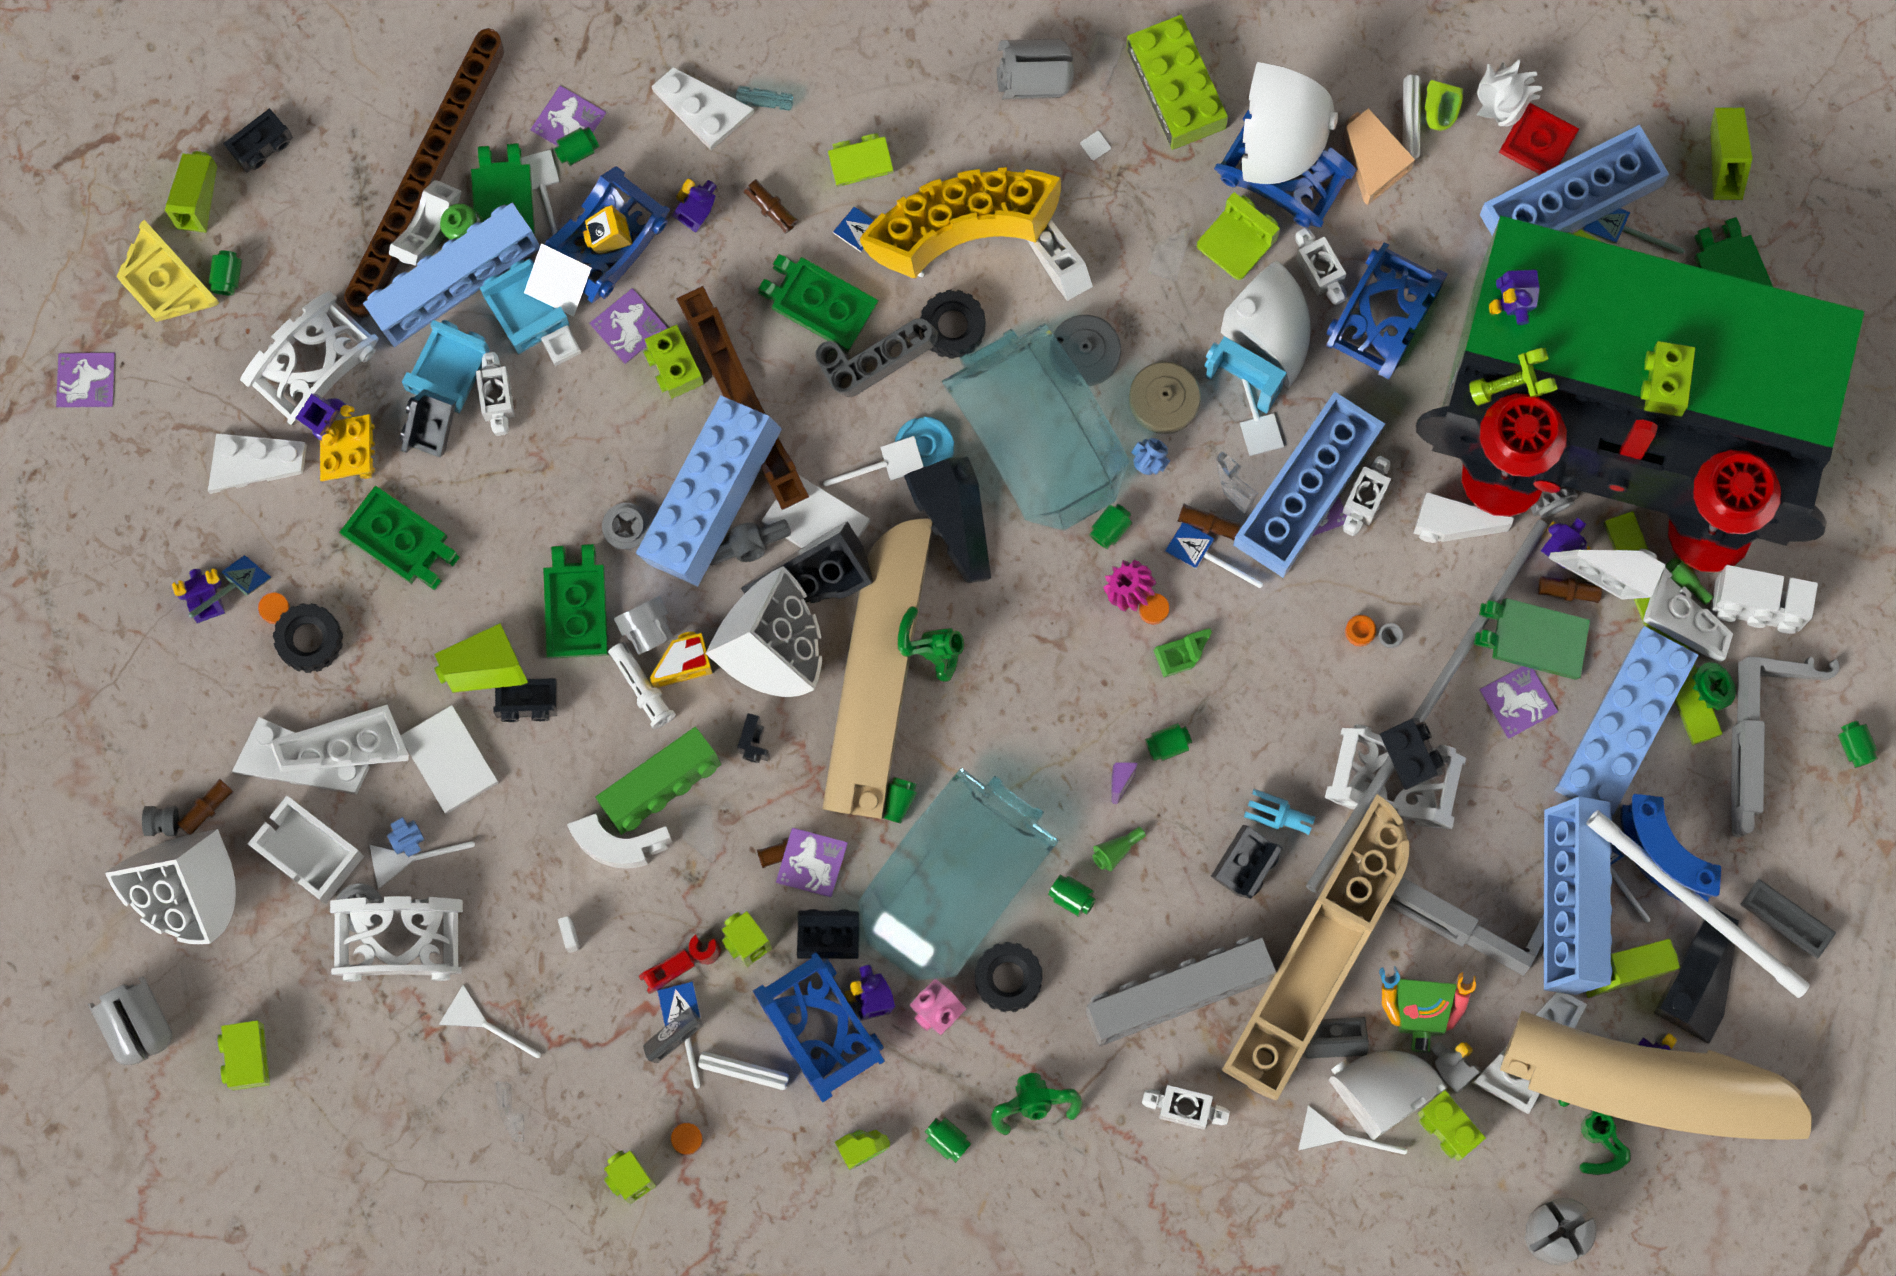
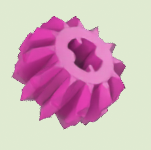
[1103,559,1156,612]

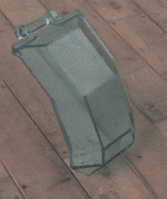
[942,323,1129,531]
[858,768,1060,981]

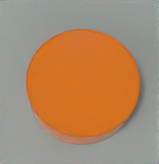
[258,593,290,624]
[1139,593,1169,625]
[1345,615,1376,646]
[671,1123,703,1155]

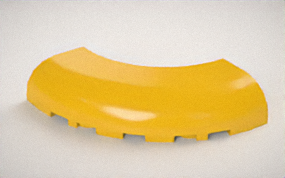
[860,167,1061,279]

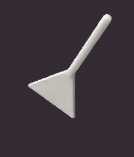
[370,841,475,889]
[439,985,541,1058]
[1298,1105,1408,1155]

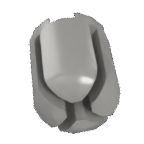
[997,39,1074,100]
[88,976,172,1065]
[1525,1198,1596,1265]

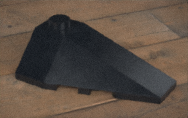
[904,457,991,583]
[741,521,873,603]
[1654,907,1739,1044]

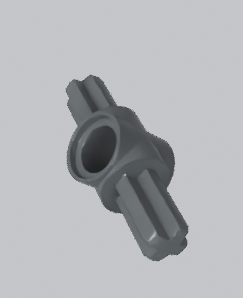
[710,519,791,566]

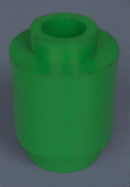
[554,126,600,166]
[208,250,242,296]
[1089,504,1132,550]
[1837,721,1878,768]
[1145,723,1192,761]
[1048,874,1096,917]
[925,1117,972,1163]

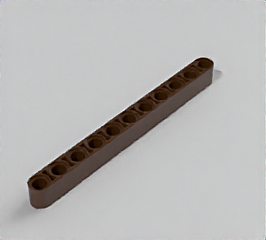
[344,28,504,318]

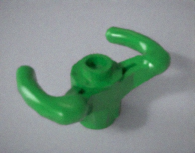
[898,606,964,682]
[991,1073,1083,1135]
[1558,1100,1631,1175]

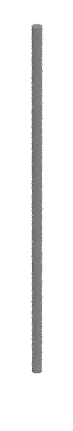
[1306,520,1548,893]

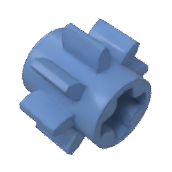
[1131,438,1170,475]
[387,817,425,857]

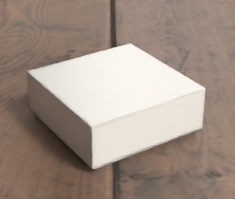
[541,325,581,366]
[558,916,580,953]

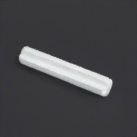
[1402,75,1421,160]
[698,1051,789,1090]

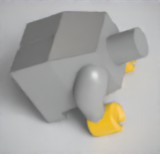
[1431,1041,1482,1093]

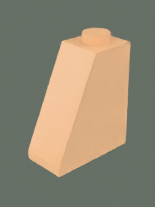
[1343,108,1415,205]

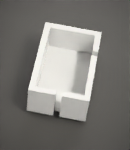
[1710,565,1818,634]
[248,796,364,905]

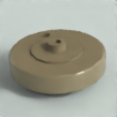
[1129,362,1201,434]

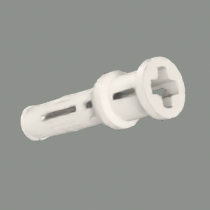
[608,642,676,729]

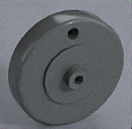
[1049,315,1121,387]

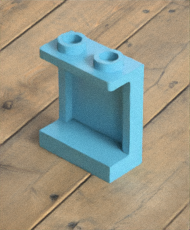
[480,259,569,355]
[402,320,490,414]
[1204,336,1287,414]

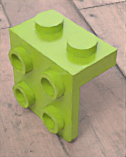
[1197,192,1280,280]

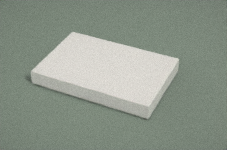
[761,475,870,548]
[400,705,498,814]

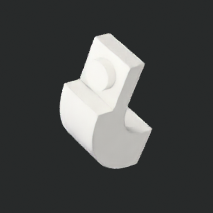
[389,180,461,266]
[567,814,673,868]

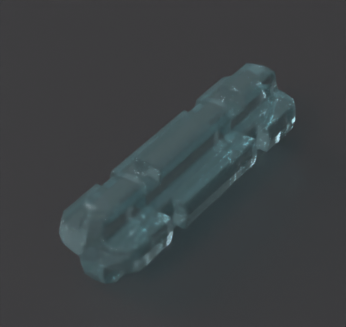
[736,86,794,111]

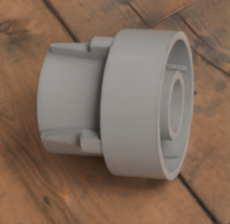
[614,596,674,655]

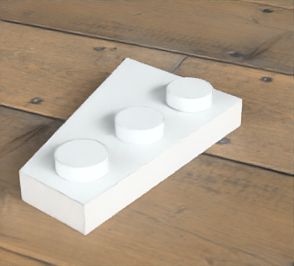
[652,67,754,151]
[208,434,307,494]
[1643,568,1733,663]

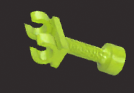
[1469,348,1557,405]

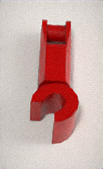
[639,934,721,994]

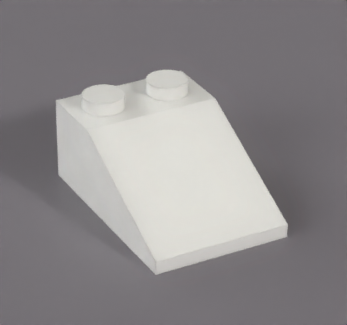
[1549,549,1665,600]

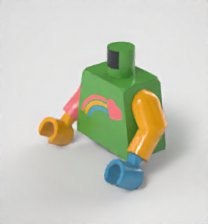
[1379,966,1476,1053]

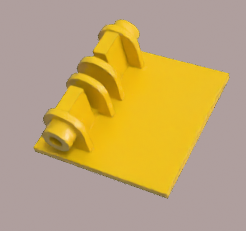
[320,414,375,482]

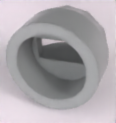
[1379,623,1404,648]

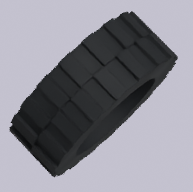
[920,289,986,359]
[273,603,343,673]
[974,942,1043,1013]

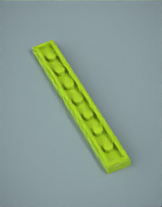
[1603,511,1723,746]

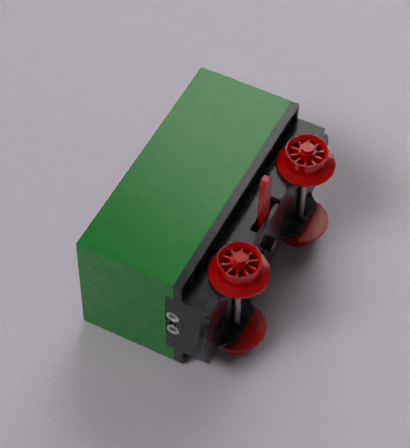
[1416,215,1865,573]

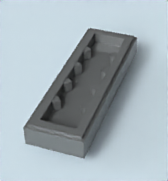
[1740,879,1836,959]

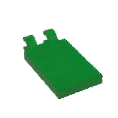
[471,143,537,252]
[1694,217,1773,287]
[758,254,879,353]
[339,485,460,591]
[543,544,608,659]
[1474,598,1590,680]

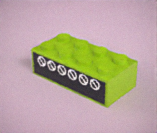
[1126,14,1228,150]

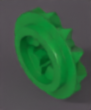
[1692,662,1736,711]

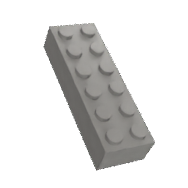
[1086,936,1276,1047]

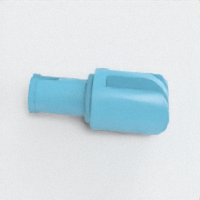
[1244,789,1315,835]

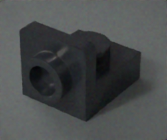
[737,713,770,763]

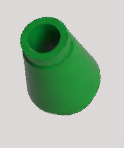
[884,777,918,824]

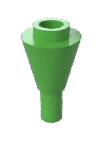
[1665,556,1714,605]
[1092,827,1146,872]

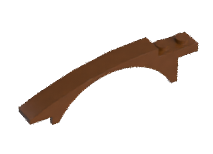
[676,286,809,510]

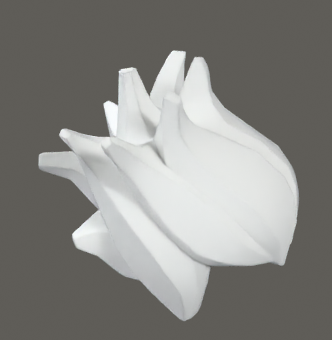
[1477,59,1543,127]

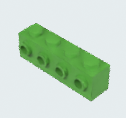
[595,726,721,835]

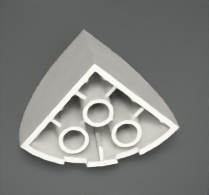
[1242,62,1338,184]
[1220,261,1311,389]
[705,566,822,697]
[105,829,236,944]
[1329,1050,1448,1141]

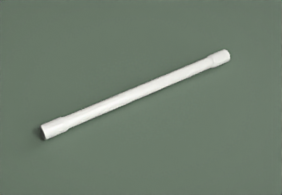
[1586,810,1810,998]

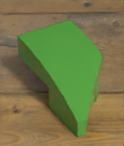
[1153,628,1212,678]

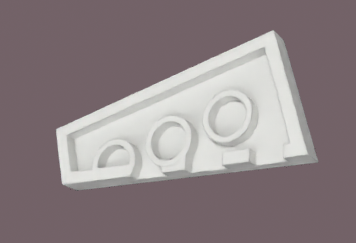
[271,705,409,772]
[232,717,370,795]
[1473,992,1587,1114]

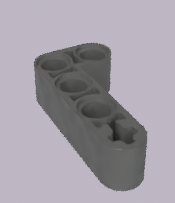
[815,318,938,397]

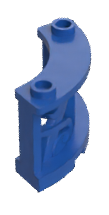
[1214,110,1357,228]
[545,166,670,303]
[1326,242,1448,379]
[1620,794,1722,902]
[753,953,885,1103]

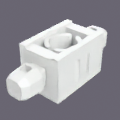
[1295,228,1347,305]
[476,352,515,436]
[1342,456,1391,536]
[1142,1085,1230,1130]

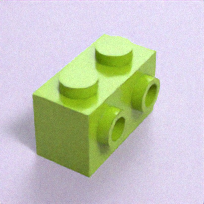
[828,133,894,187]
[643,324,704,399]
[1641,341,1695,417]
[722,911,772,968]
[217,1020,270,1091]
[1417,1090,1486,1161]
[604,1150,657,1204]

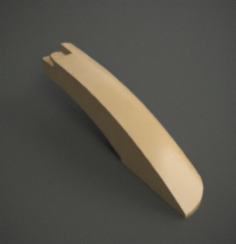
[822,519,933,819]
[1222,794,1409,1100]
[1500,1011,1812,1140]

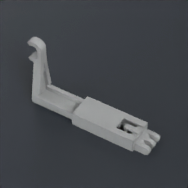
[1731,656,1839,838]
[1387,877,1544,976]

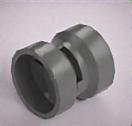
[142,806,179,836]

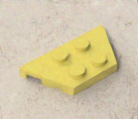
[116,220,219,322]

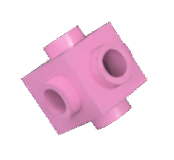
[910,979,966,1035]

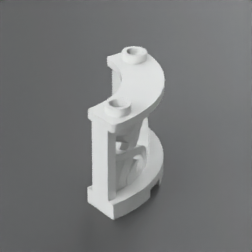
[240,291,379,426]
[1325,724,1466,829]
[330,896,463,982]

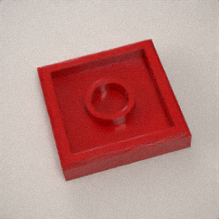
[1499,103,1579,175]

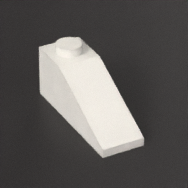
[1027,220,1093,301]
[1413,492,1514,543]

